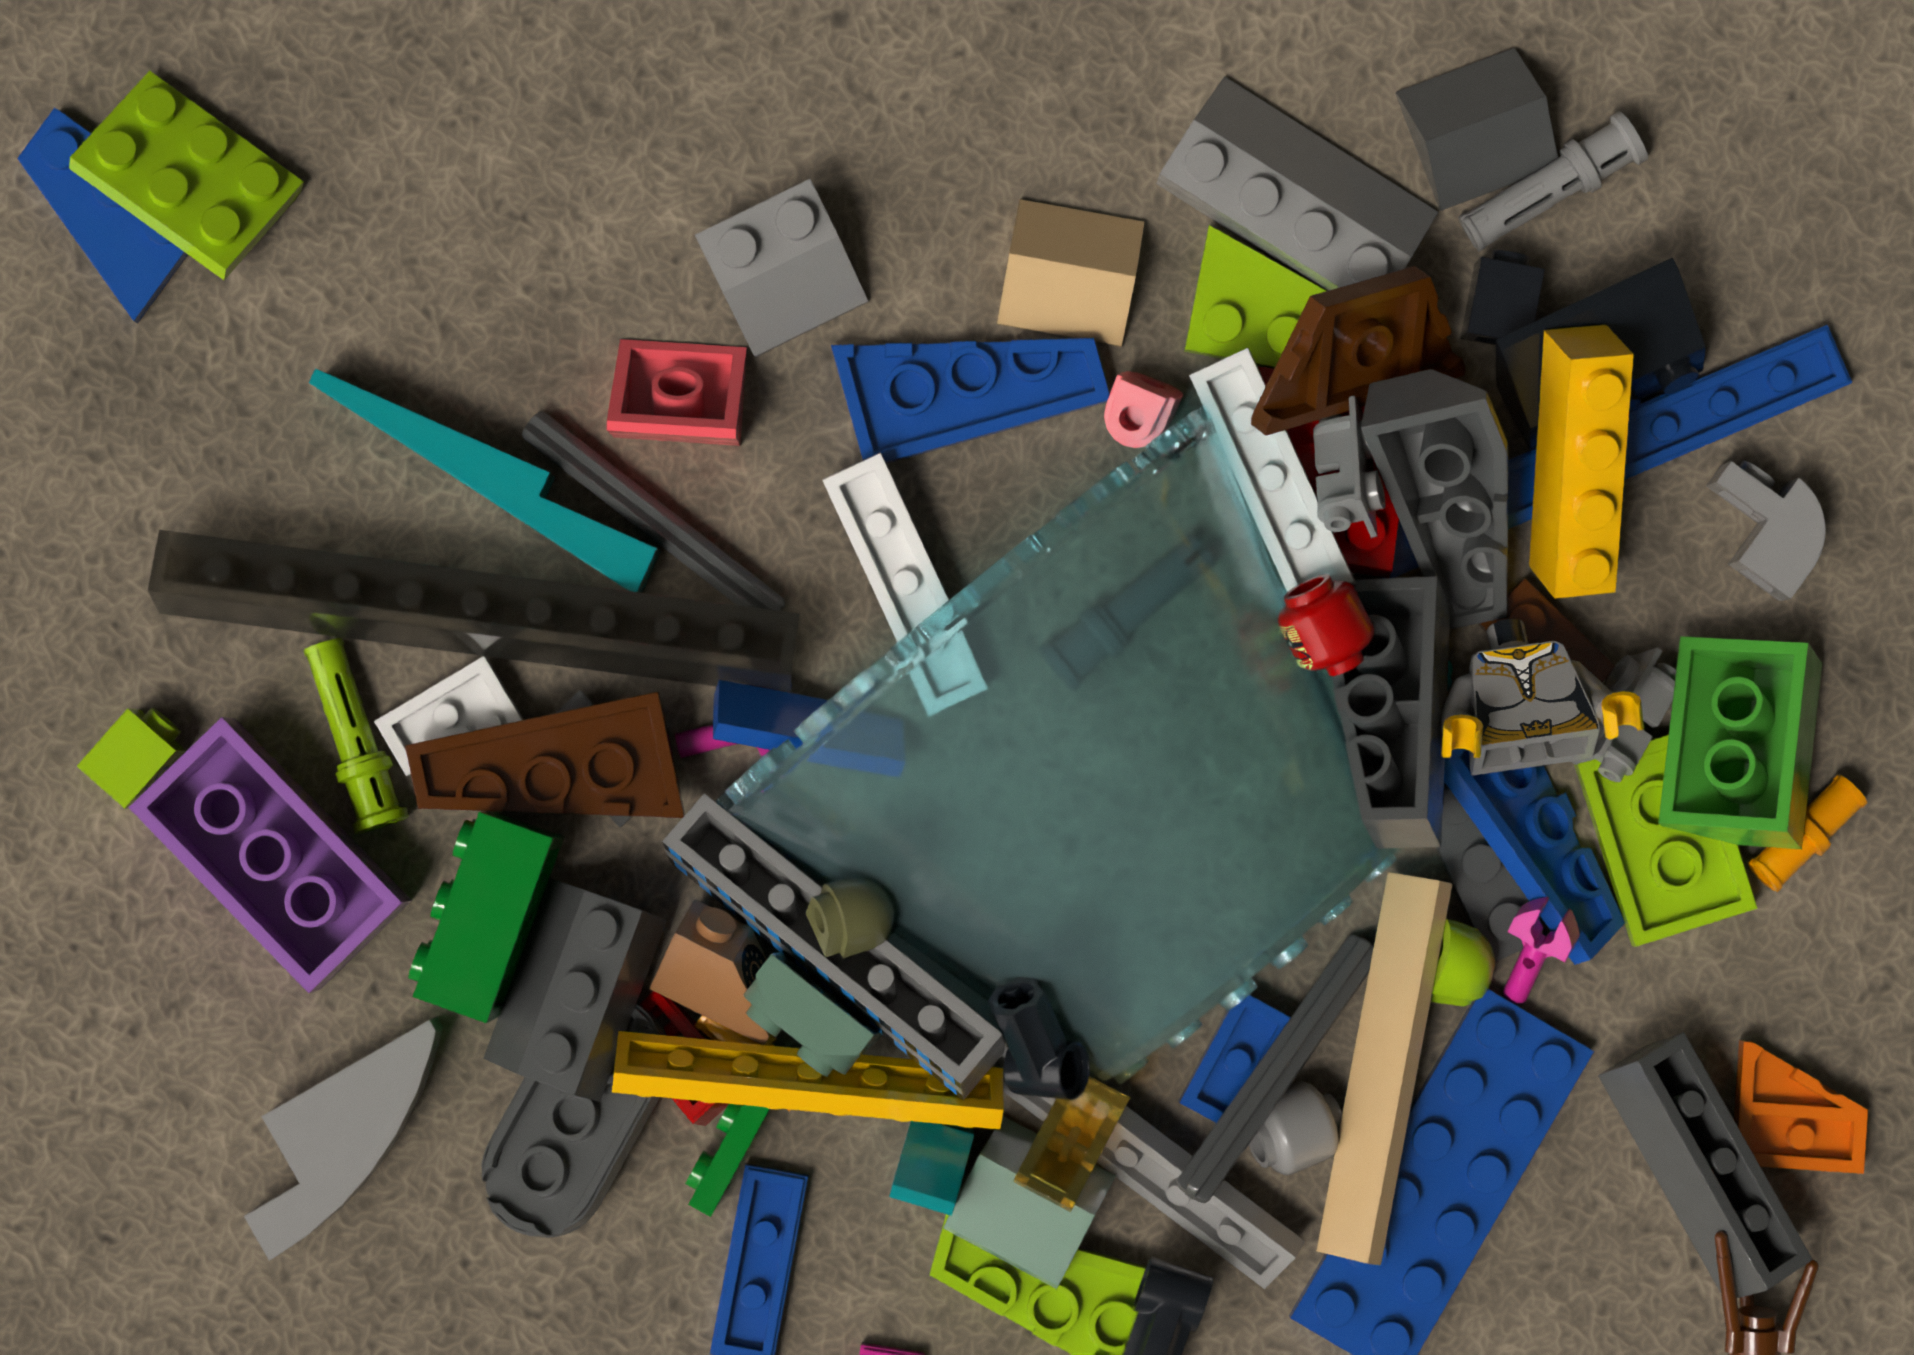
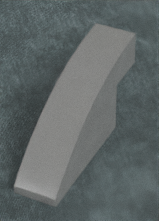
[244,1016,443,1261]

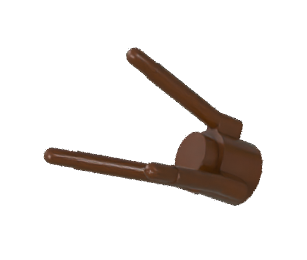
[1715,1231,1819,1355]

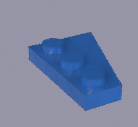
[17,107,188,324]

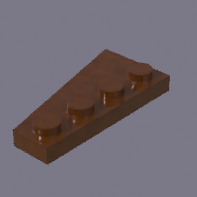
[405,692,685,818]

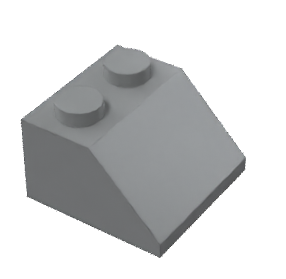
[695,179,868,357]

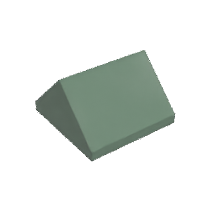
[943,1116,1116,1289]

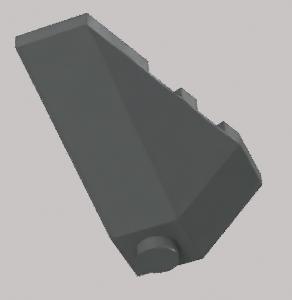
[1361,369,1508,629]

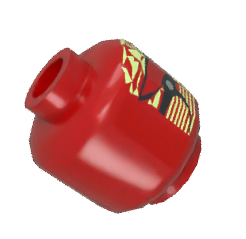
[1278,574,1374,676]

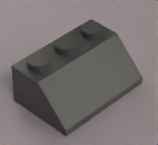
[483,878,667,1102]

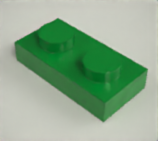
[685,1104,769,1217]

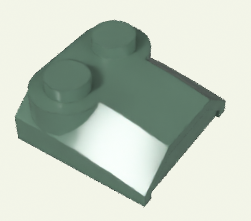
[743,952,882,1077]

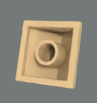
[997,199,1144,347]

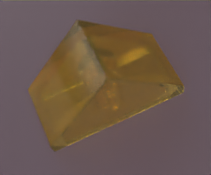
[1013,1076,1130,1212]

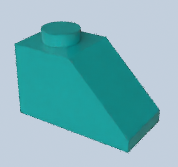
[889,1121,974,1216]

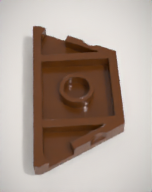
[1251,266,1465,436]

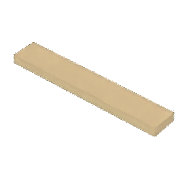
[1316,872,1452,1265]

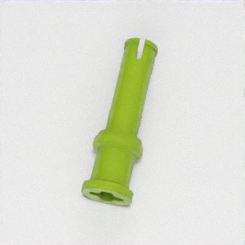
[303,638,409,835]

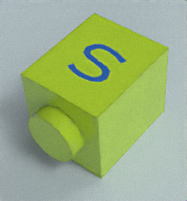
[77,708,186,809]

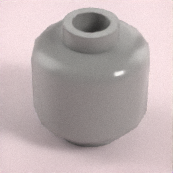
[1248,1081,1342,1176]

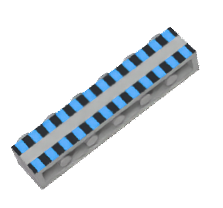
[662,793,1005,1100]

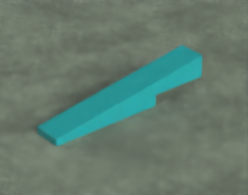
[309,368,661,598]

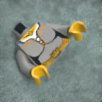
[1440,619,1644,776]

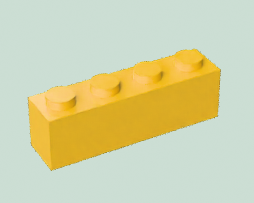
[1529,325,1634,599]

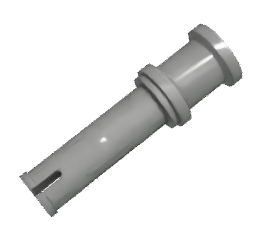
[1458,111,1648,252]

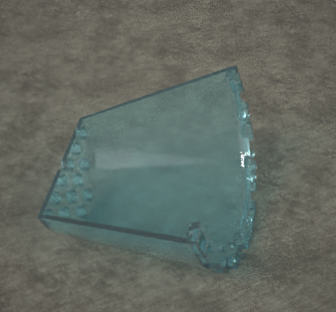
[715,406,1397,1085]

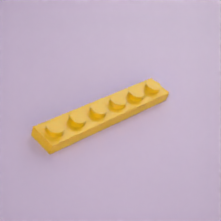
[612,1031,1004,1130]

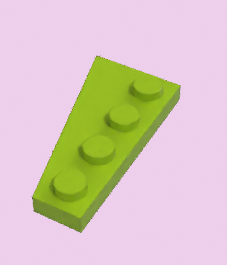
[929,1214,1146,1355]

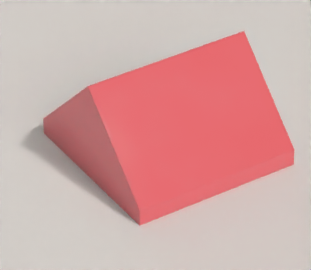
[607,339,747,446]

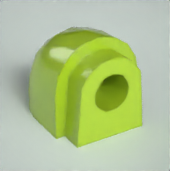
[1430,918,1495,1007]

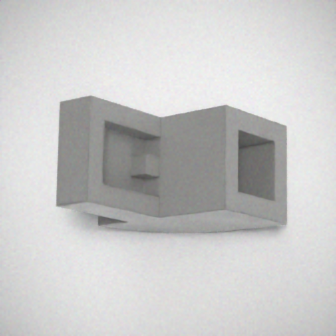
[1706,461,1826,601]

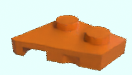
[1734,1040,1868,1174]

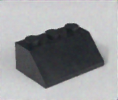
[1496,258,1706,451]

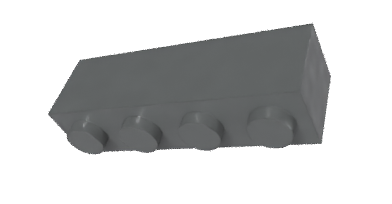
[1598,1032,1813,1298]

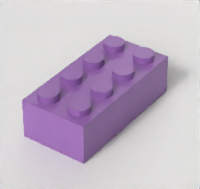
[128,717,412,993]

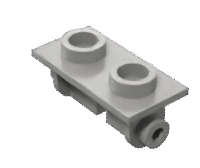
[1313,396,1385,538]
[1570,647,1676,782]

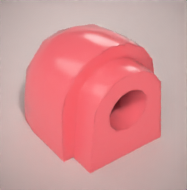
[1104,371,1183,448]

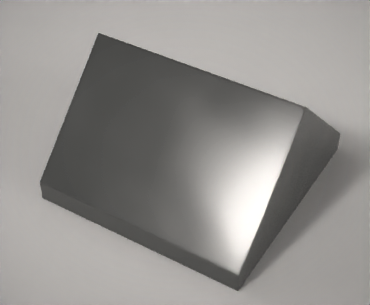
[1395,48,1558,211]

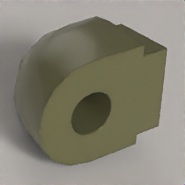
[805,878,894,958]

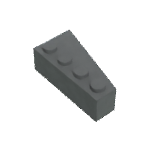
[1332,576,1450,849]

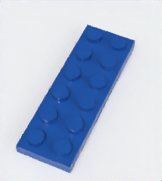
[1289,989,1594,1355]

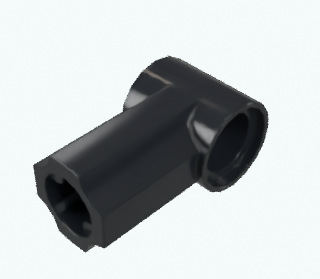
[988,976,1090,1100]
[1122,1256,1213,1355]

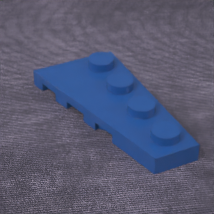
[831,338,1110,464]
[1444,749,1625,965]

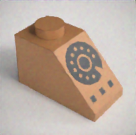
[649,899,770,1045]

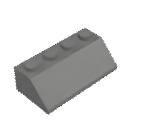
[1156,76,1438,291]

